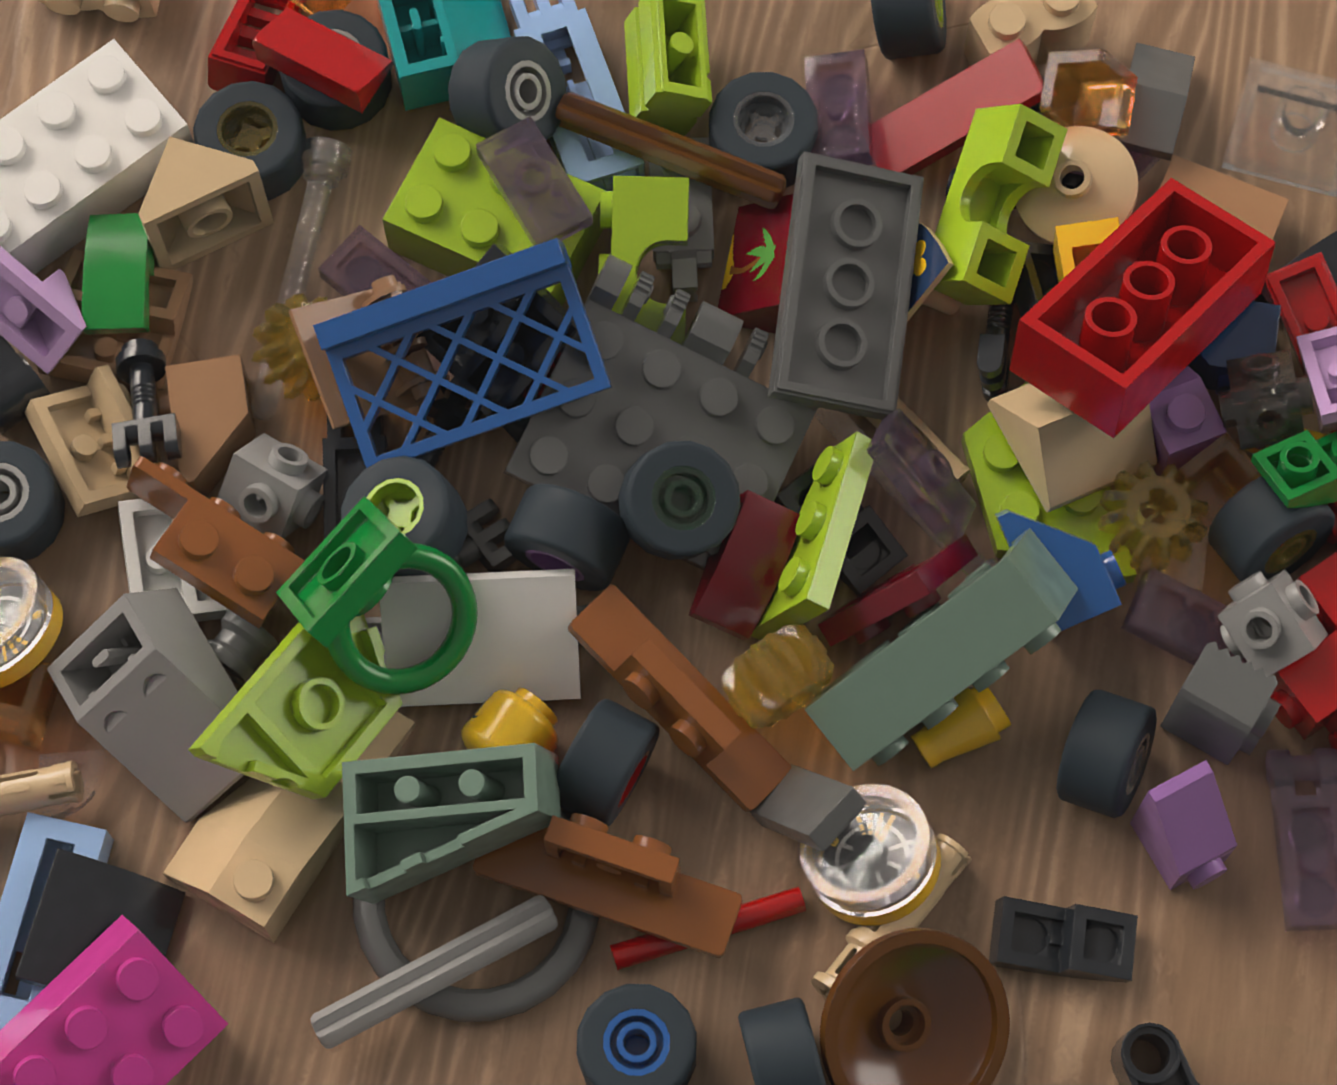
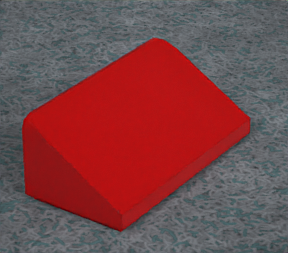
[252,7,393,113]

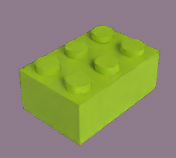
[382,117,606,306]

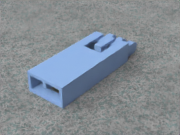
[508,0,645,191]
[0,812,114,1030]

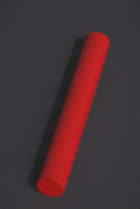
[610,886,806,971]

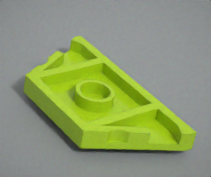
[961,381,1137,584]
[188,614,403,799]

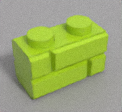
[624,0,712,135]

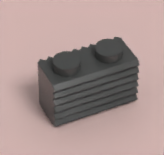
[1160,642,1281,765]

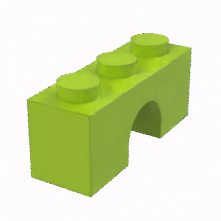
[934,104,1068,305]
[598,175,689,344]

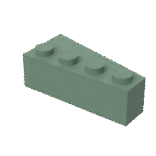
[804,528,1078,771]

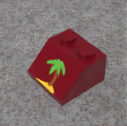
[718,194,794,334]

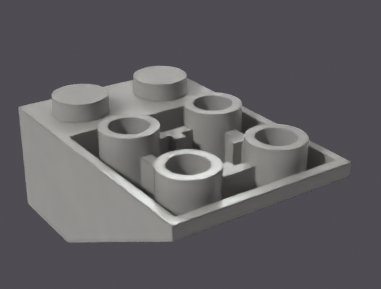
[47,588,244,823]

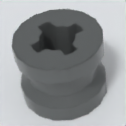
[208,609,279,687]

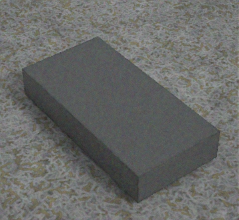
[750,764,867,851]

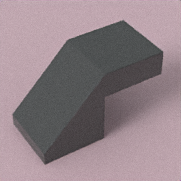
[1113,42,1195,161]

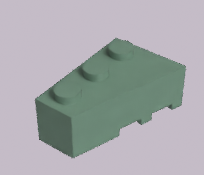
[342,743,561,904]

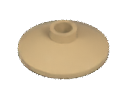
[1016,126,1139,244]

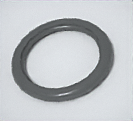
[353,808,599,1022]

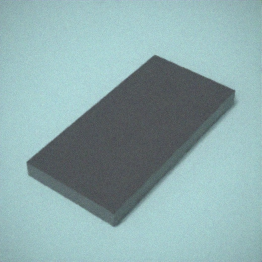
[768,151,924,421]

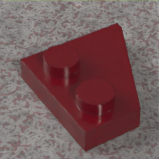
[818,533,978,647]

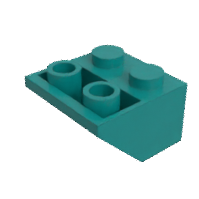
[377,0,511,111]

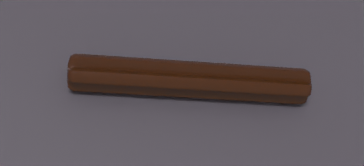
[555,92,786,209]

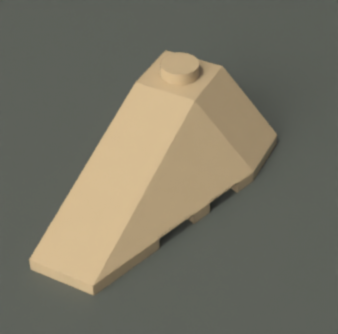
[163,712,416,943]

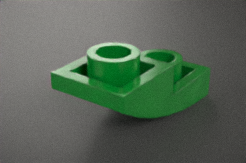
[82,213,154,335]
[1251,430,1337,508]

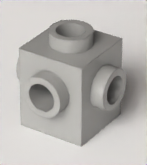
[217,433,328,538]
[1217,569,1328,677]

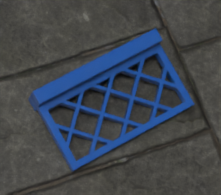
[313,238,613,468]

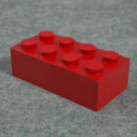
[1009,178,1276,439]

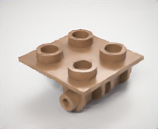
[288,275,444,430]

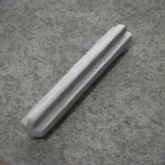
[310,895,558,1049]

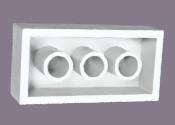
[0,39,194,275]

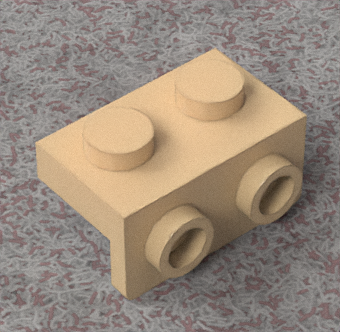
[25,364,160,517]

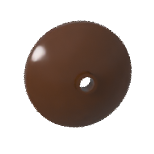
[820,928,1010,1085]

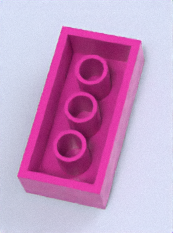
[0,915,228,1085]

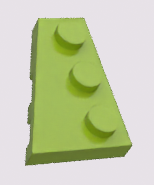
[751,431,879,644]

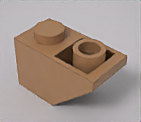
[157,354,256,497]

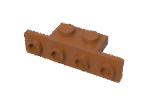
[127,456,305,629]
[568,585,791,812]
[473,813,742,958]

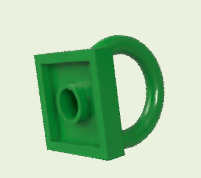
[276,496,478,695]

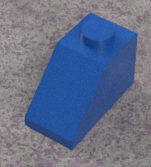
[995,509,1126,631]

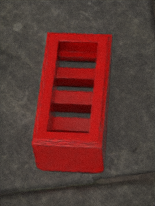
[208,0,307,91]

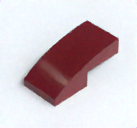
[689,490,800,641]

